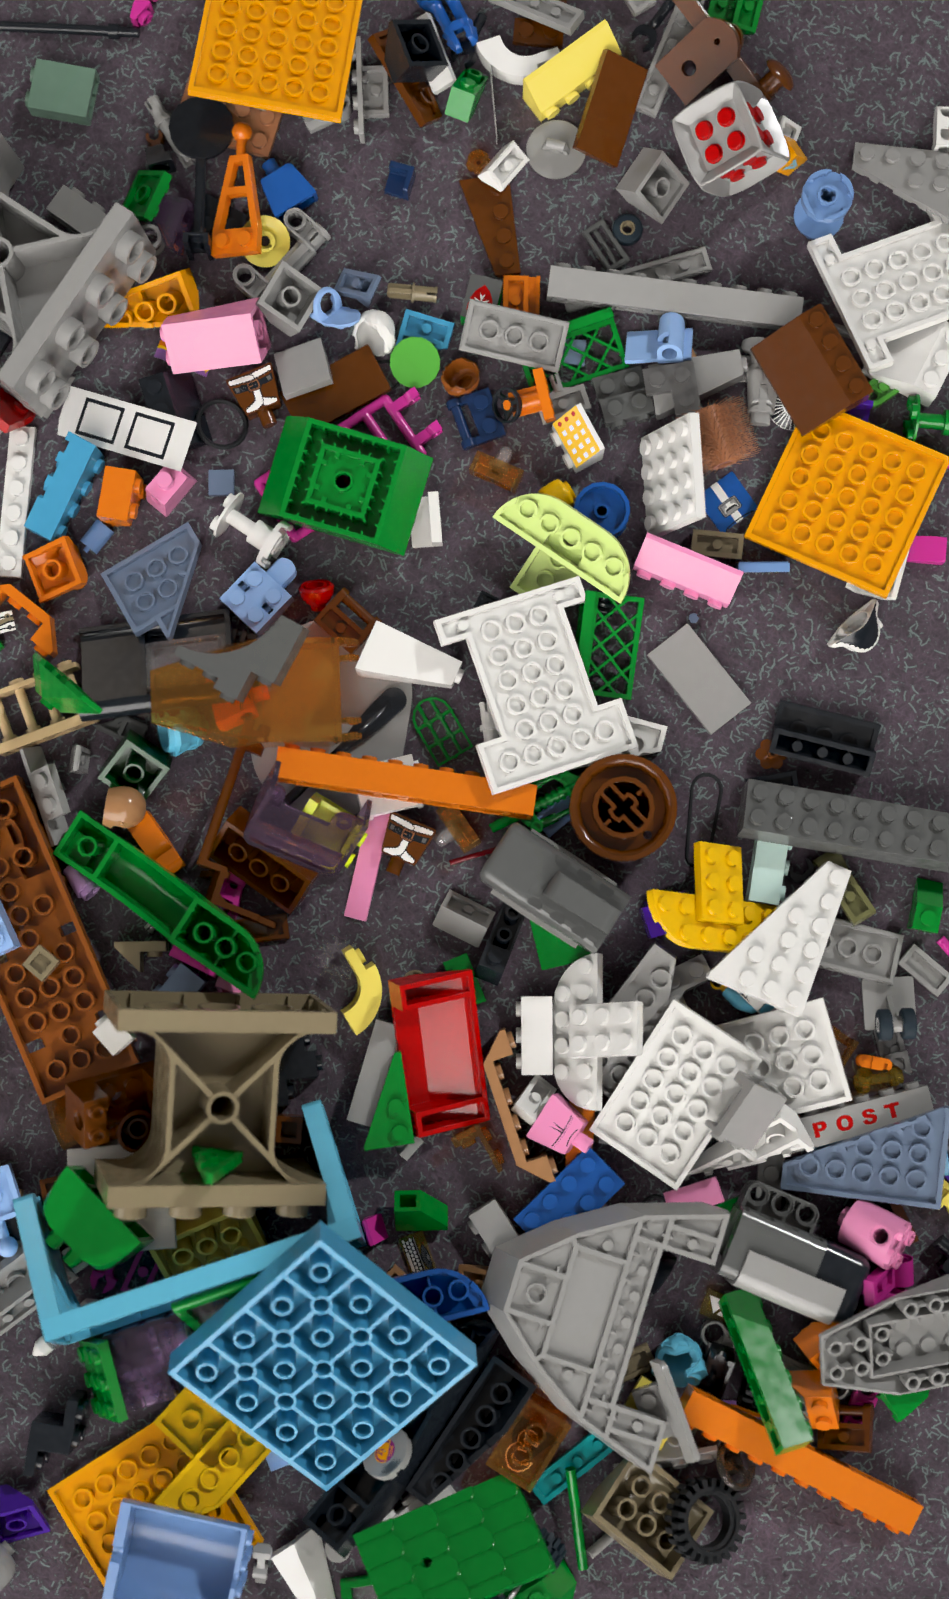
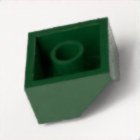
[98,729,172,800]

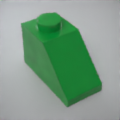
[907,878,943,934]

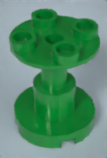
[902,394,949,442]

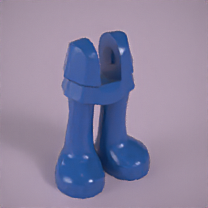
[416,0,478,54]

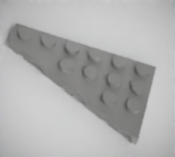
[852,142,949,225]
[602,941,677,1098]

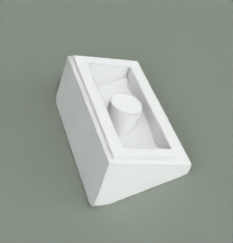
[477,140,529,192]

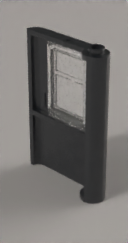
[79,608,236,722]

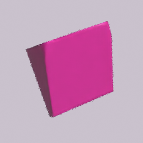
[362,1213,388,1246]

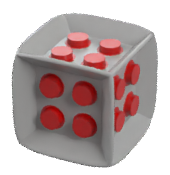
[672,80,790,197]

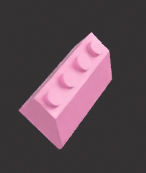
[632,532,744,610]

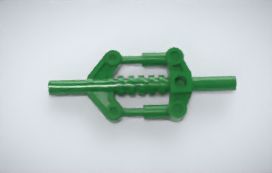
[489,771,579,833]

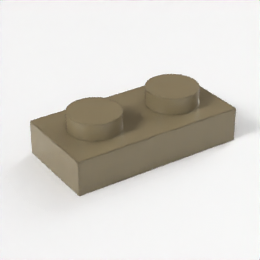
[691,529,744,561]

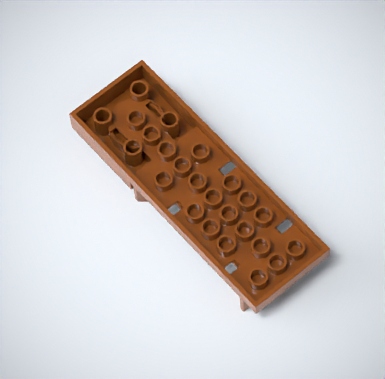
[0,775,141,1105]

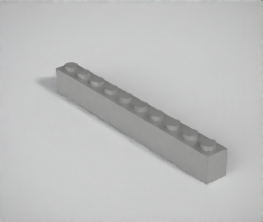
[546,263,804,330]

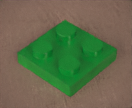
[122,170,172,222]

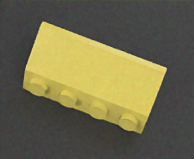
[523,19,622,122]

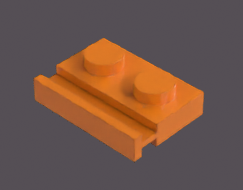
[503,275,540,315]

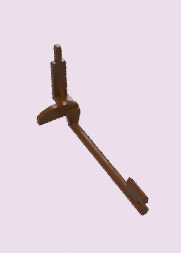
[196,718,277,929]

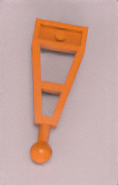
[211,121,262,259]

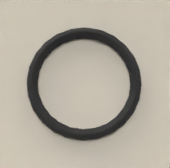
[195,398,249,450]

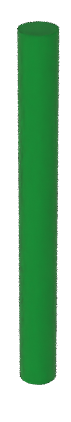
[565,1466,588,1571]

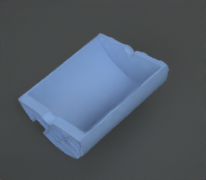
[102,1498,254,1599]

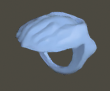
[309,287,361,329]

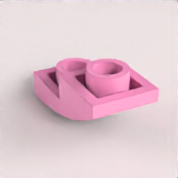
[663,1176,725,1205]

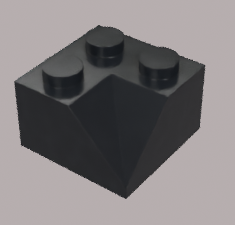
[384,19,448,83]

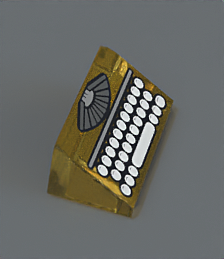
[398,1231,437,1273]

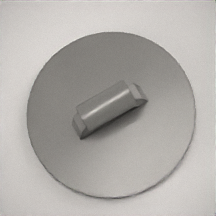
[526,120,586,179]

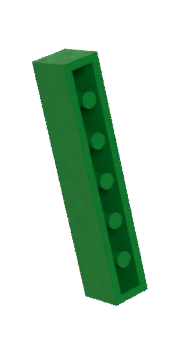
[718,1289,813,1456]

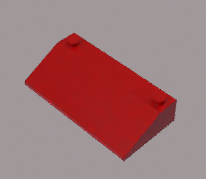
[388,969,490,1138]

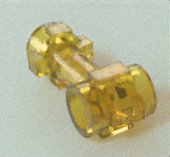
[853,1067,904,1094]

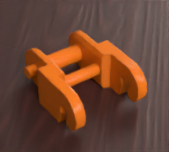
[855,1054,892,1071]

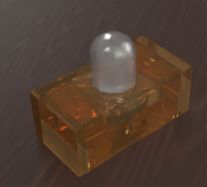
[469,446,524,494]
[434,807,482,854]

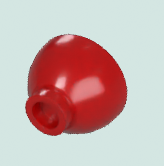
[298,579,334,611]

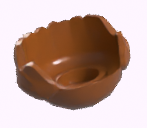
[441,357,480,396]

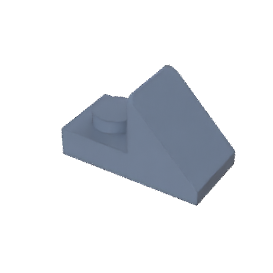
[334,268,381,308]

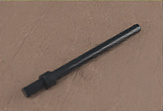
[0,21,140,40]

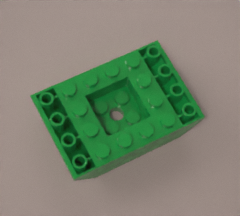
[257,416,433,556]

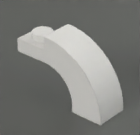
[476,35,559,85]

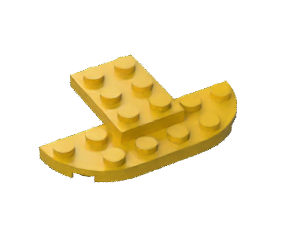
[646,841,777,953]
[153,1387,271,1515]

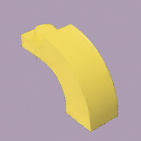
[340,945,382,1036]

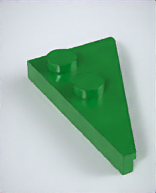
[364,1051,415,1151]
[191,1145,243,1184]

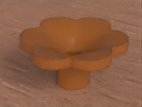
[755,739,787,769]

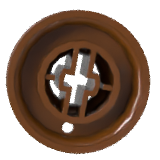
[569,754,677,862]

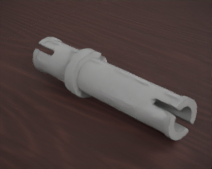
[144,95,195,168]

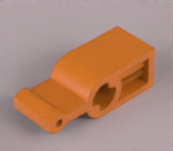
[127,810,186,874]

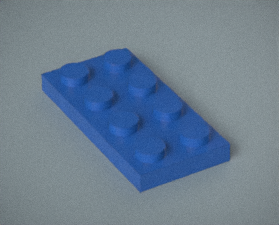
[513,1147,625,1232]

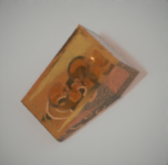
[485,1392,572,1493]

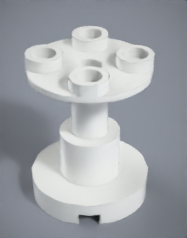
[210,492,293,569]

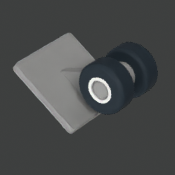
[861,976,917,1041]

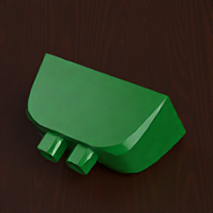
[43,1165,154,1270]

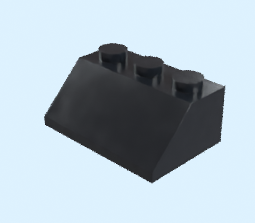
[138,371,213,450]

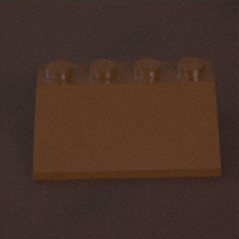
[750,303,874,437]

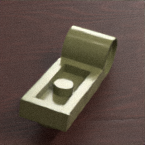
[812,852,876,926]

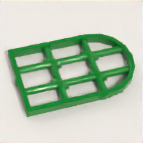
[413,697,473,767]

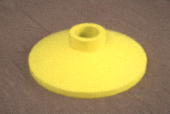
[244,215,290,267]

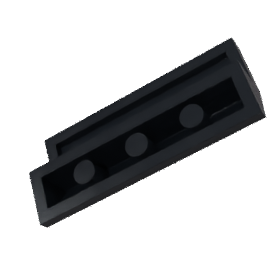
[769,699,881,777]

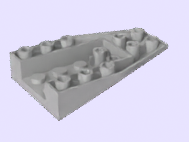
[819,1274,949,1395]

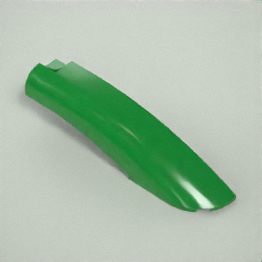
[53,810,264,1000]

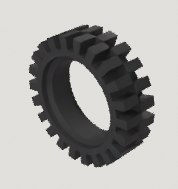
[665,1476,747,1565]

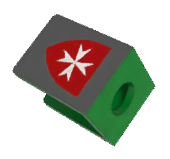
[460,274,503,326]

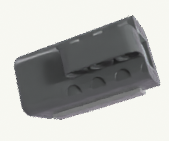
[480,823,632,955]

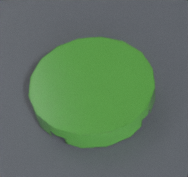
[390,337,440,388]

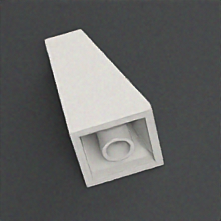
[355,620,465,689]

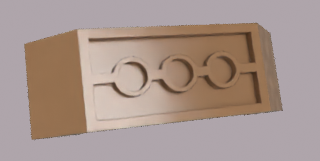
[483,1027,558,1183]

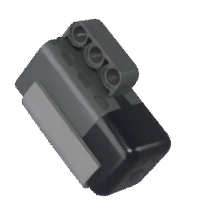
[709,1180,870,1325]

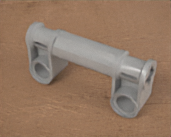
[232,208,331,299]

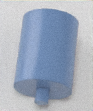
[80,519,114,554]

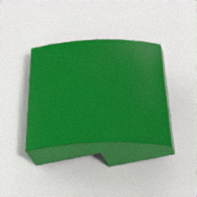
[707,0,763,35]

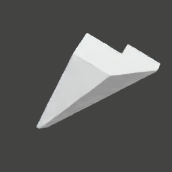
[271,1528,336,1599]

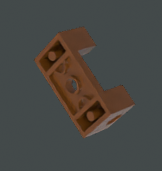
[65,1060,155,1150]

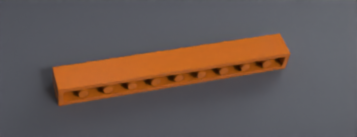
[273,744,537,820]
[680,1383,923,1535]

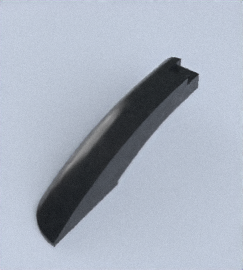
[302,1319,499,1559]

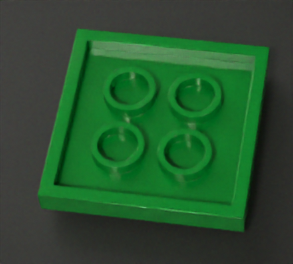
[77,1337,128,1423]

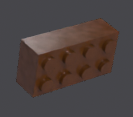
[210,806,324,915]

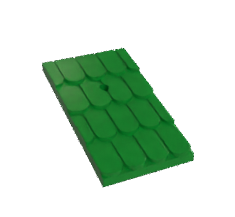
[353,1473,558,1599]

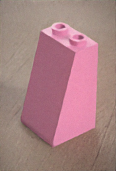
[160,297,271,374]

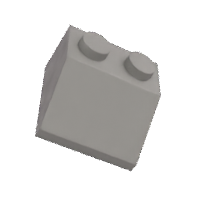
[616,147,690,224]
[256,260,322,337]

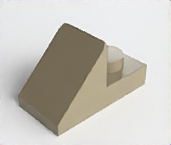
[114,941,169,973]

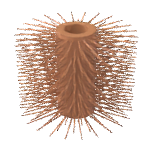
[678,396,760,476]

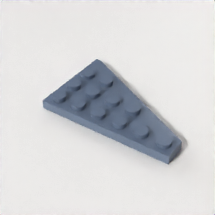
[780,1105,949,1210]

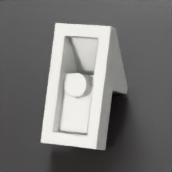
[511,1075,557,1126]

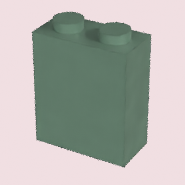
[25,59,100,126]

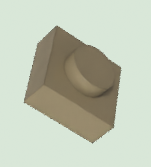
[22,945,61,982]

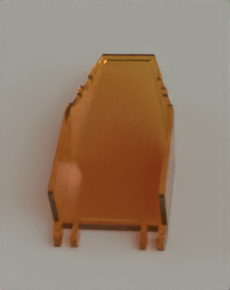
[150,637,362,748]

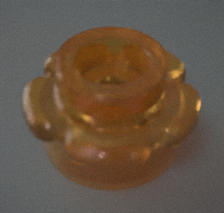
[466,149,491,175]

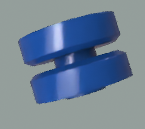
[574,482,630,539]

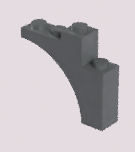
[174,615,310,703]

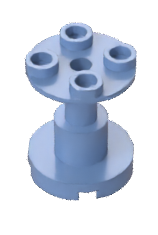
[794,169,854,240]

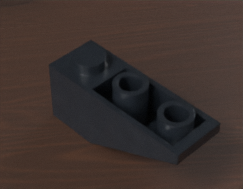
[474,902,525,986]

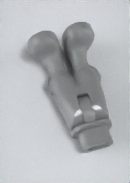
[741,337,777,426]

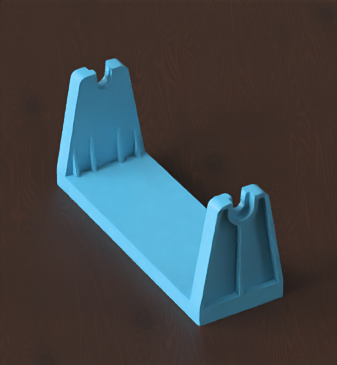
[13,1099,367,1345]

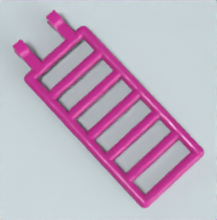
[254,387,443,543]

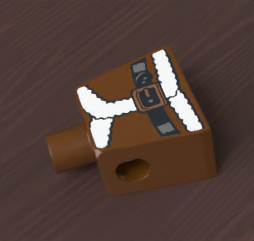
[226,362,282,429]
[381,812,437,876]

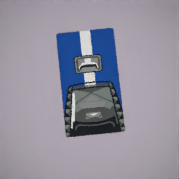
[704,472,758,532]

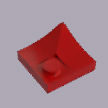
[0,388,36,434]

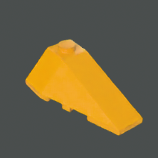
[104,268,199,328]

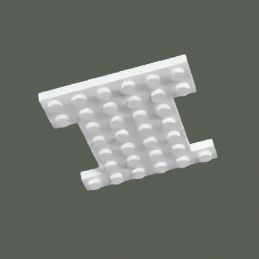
[807,210,949,374]
[433,576,638,796]

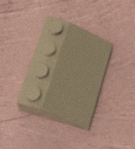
[581,1458,714,1580]

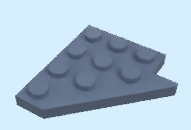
[100,522,202,641]

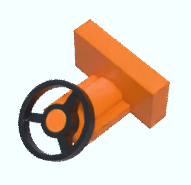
[492,367,556,423]

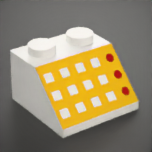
[550,403,605,473]

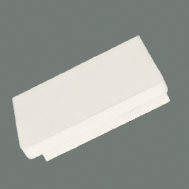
[411,491,443,548]

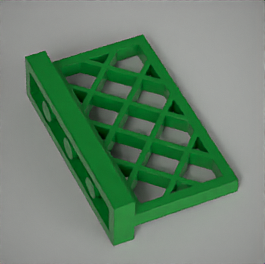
[522,307,629,393]
[575,590,645,700]

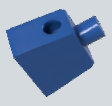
[260,158,318,222]

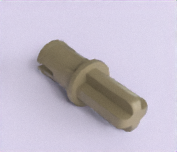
[387,282,438,303]

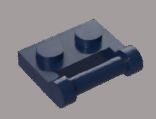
[446,387,506,451]

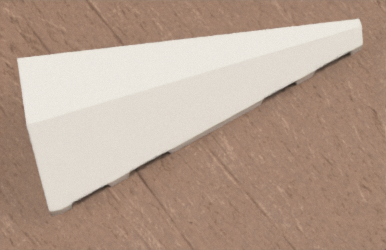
[684,1104,814,1181]

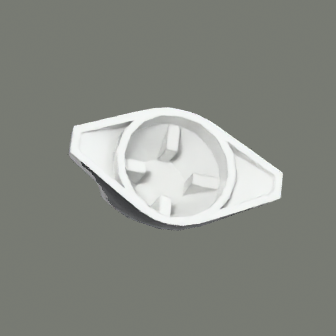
[827,599,883,653]

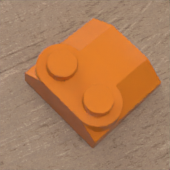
[22,536,88,603]

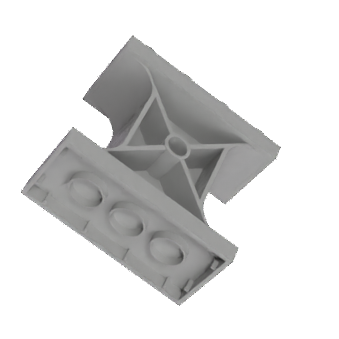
[0,132,157,418]

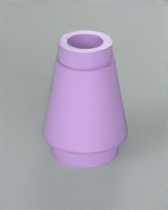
[63,865,100,901]

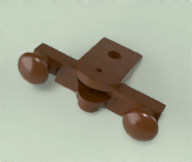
[655,0,794,106]

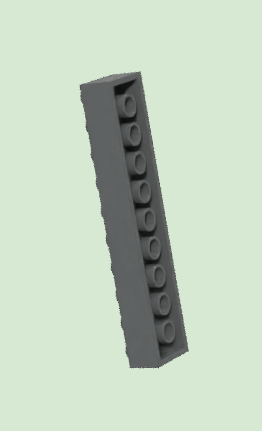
[737,779,949,873]

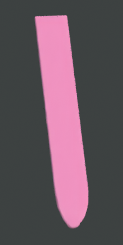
[344,813,390,921]

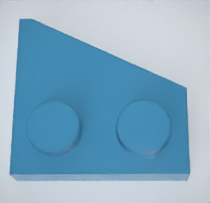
[395,309,455,351]

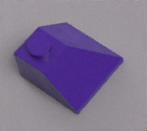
[0,1484,50,1544]

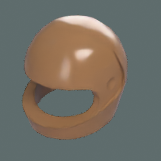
[102,786,146,828]

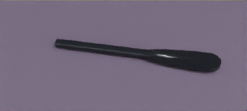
[270,687,407,818]

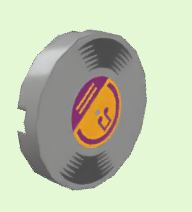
[363,1429,412,1481]

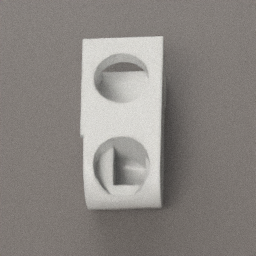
[932,106,949,152]

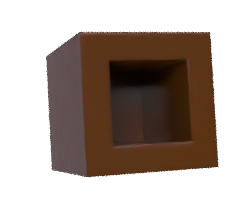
[275,1113,305,1144]

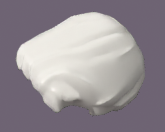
[352,309,396,357]

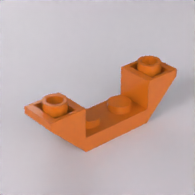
[0,584,58,658]

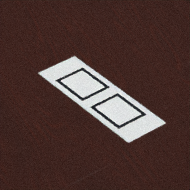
[57,386,197,472]

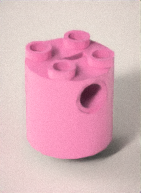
[837,1199,916,1270]

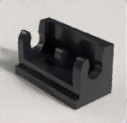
[695,1340,735,1400]

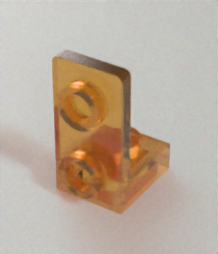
[451,1123,505,1173]

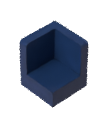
[384,161,415,201]

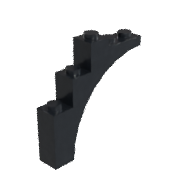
[277,1034,323,1107]

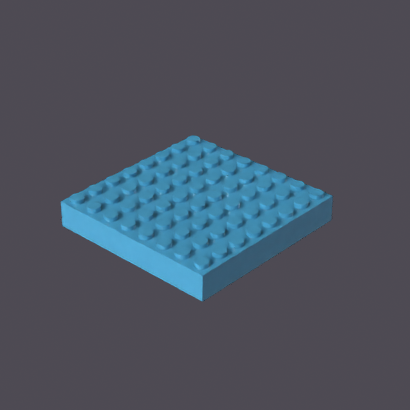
[168,1221,477,1492]

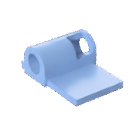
[625,312,693,364]

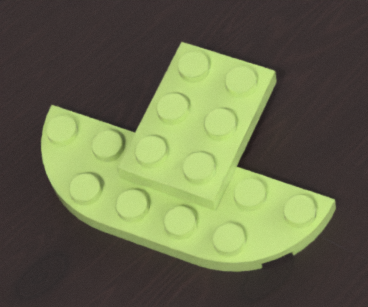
[493,493,630,604]

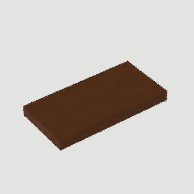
[572,49,648,168]
[279,344,392,423]

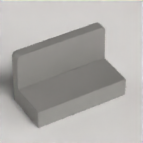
[433,890,496,947]

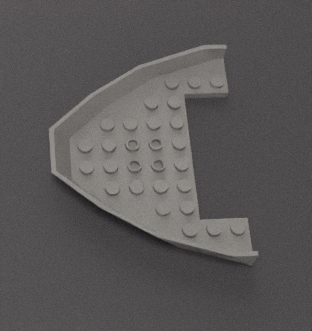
[481,1202,730,1474]

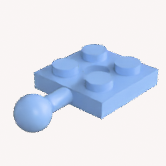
[0,1163,21,1257]

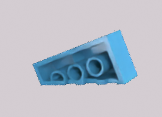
[24,431,105,542]

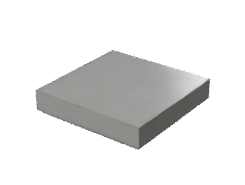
[274,337,334,400]

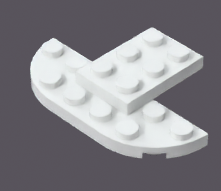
[553,953,643,1111]

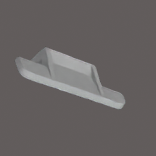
[632,1359,700,1463]

